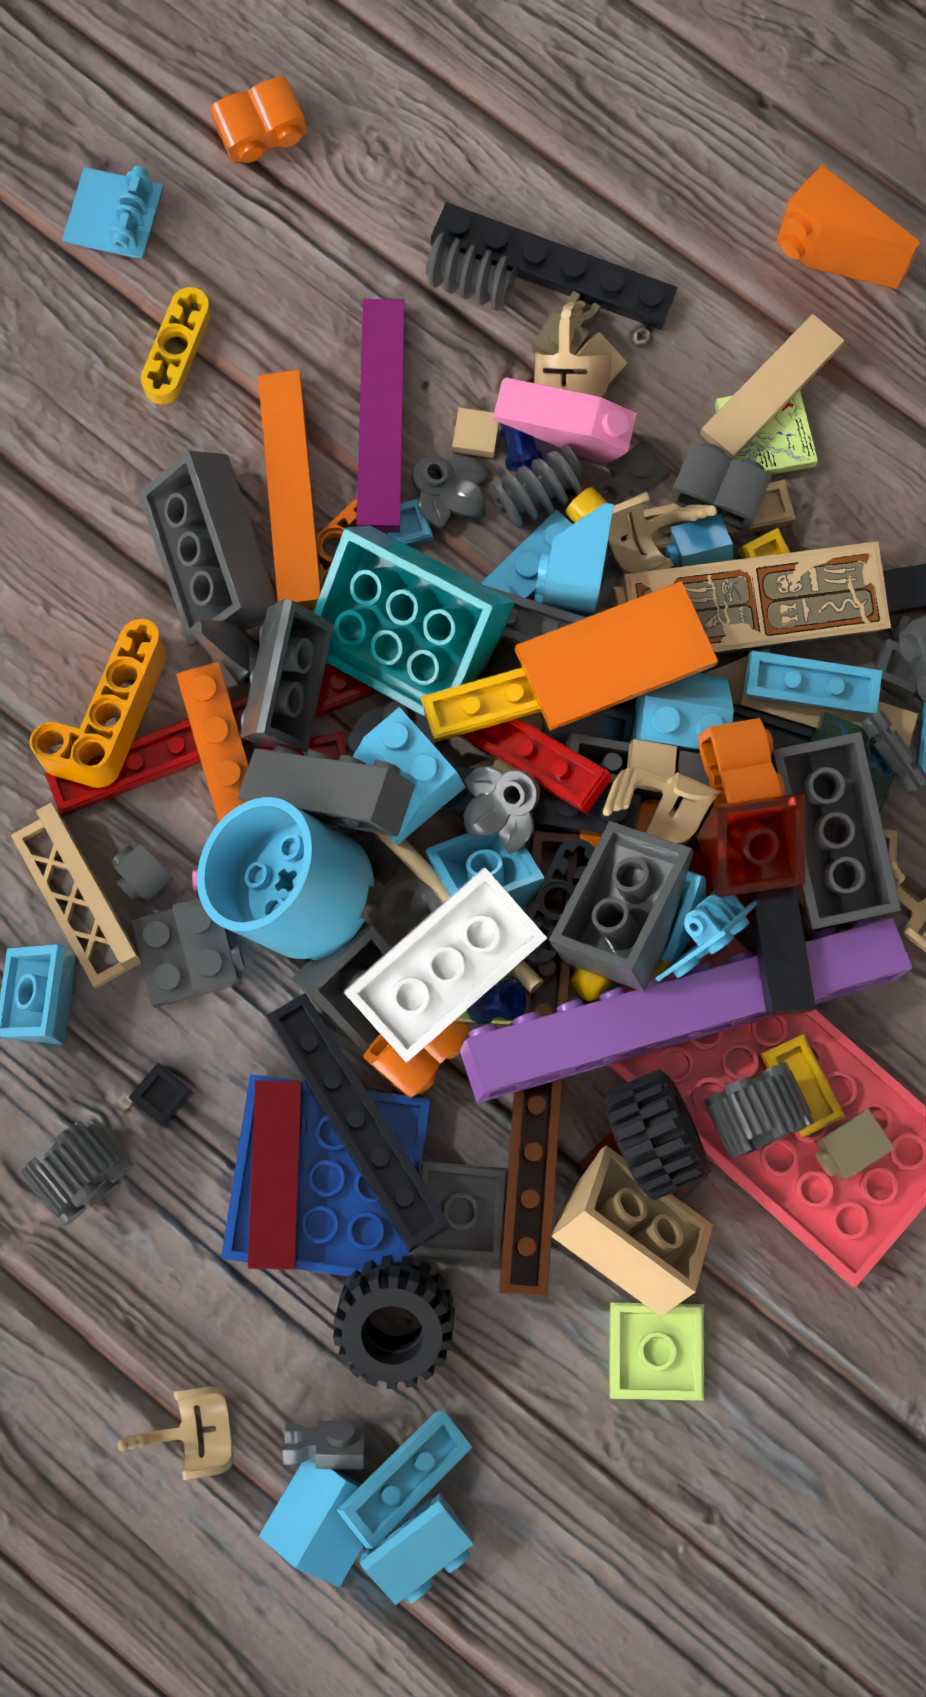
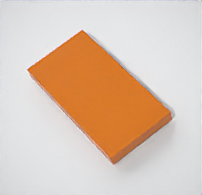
[515,581,718,731]

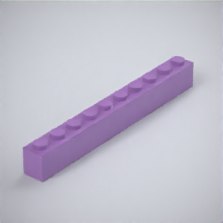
[460,916,913,1103]

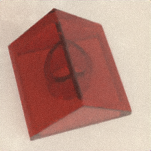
[697,793,805,897]

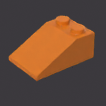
[776,165,921,289]

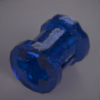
[498,423,543,472]
[466,978,527,1025]

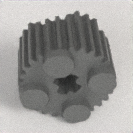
[704,1062,814,1159]
[21,1118,134,1226]

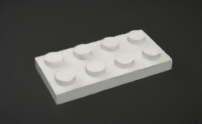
[344,867,547,1063]

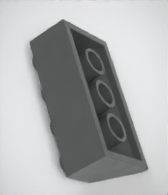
[139,450,278,646]
[772,732,901,930]

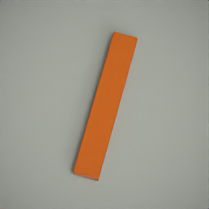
[258,369,322,608]

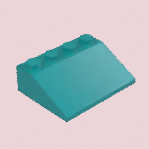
[314,525,515,717]

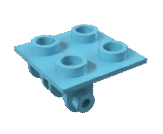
[62,166,164,259]
[655,887,758,982]

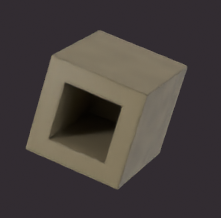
[814,1109,895,1181]

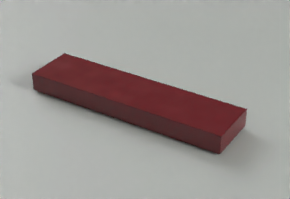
[248,1081,302,1270]

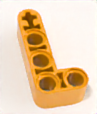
[29,618,168,788]

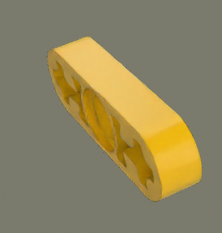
[141,287,211,404]

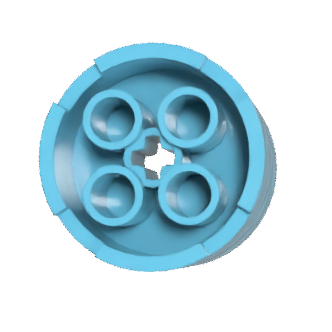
[197,797,374,961]

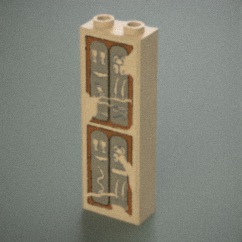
[611,541,891,655]

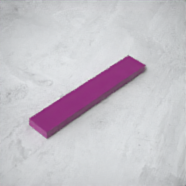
[357,299,405,533]

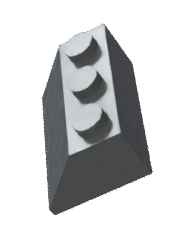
[240,599,334,753]

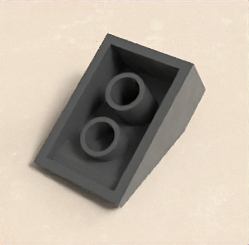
[549,821,694,992]
[291,921,392,1055]

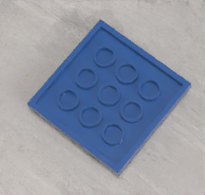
[221,1074,431,1277]

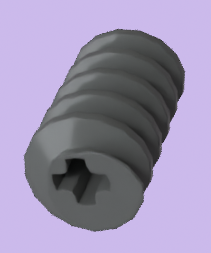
[426,232,519,311]
[489,445,584,528]

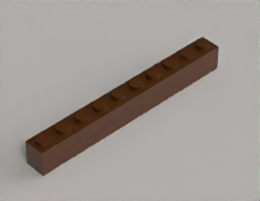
[498,831,579,1297]

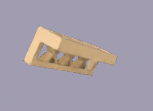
[10,802,141,989]

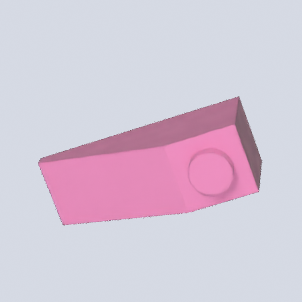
[493,378,637,466]

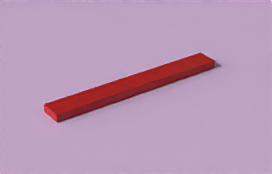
[45,664,380,817]

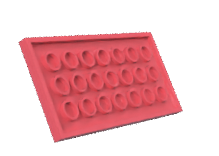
[607,938,926,1287]

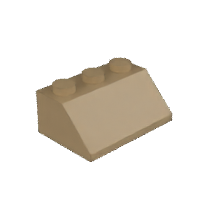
[551,1145,713,1316]

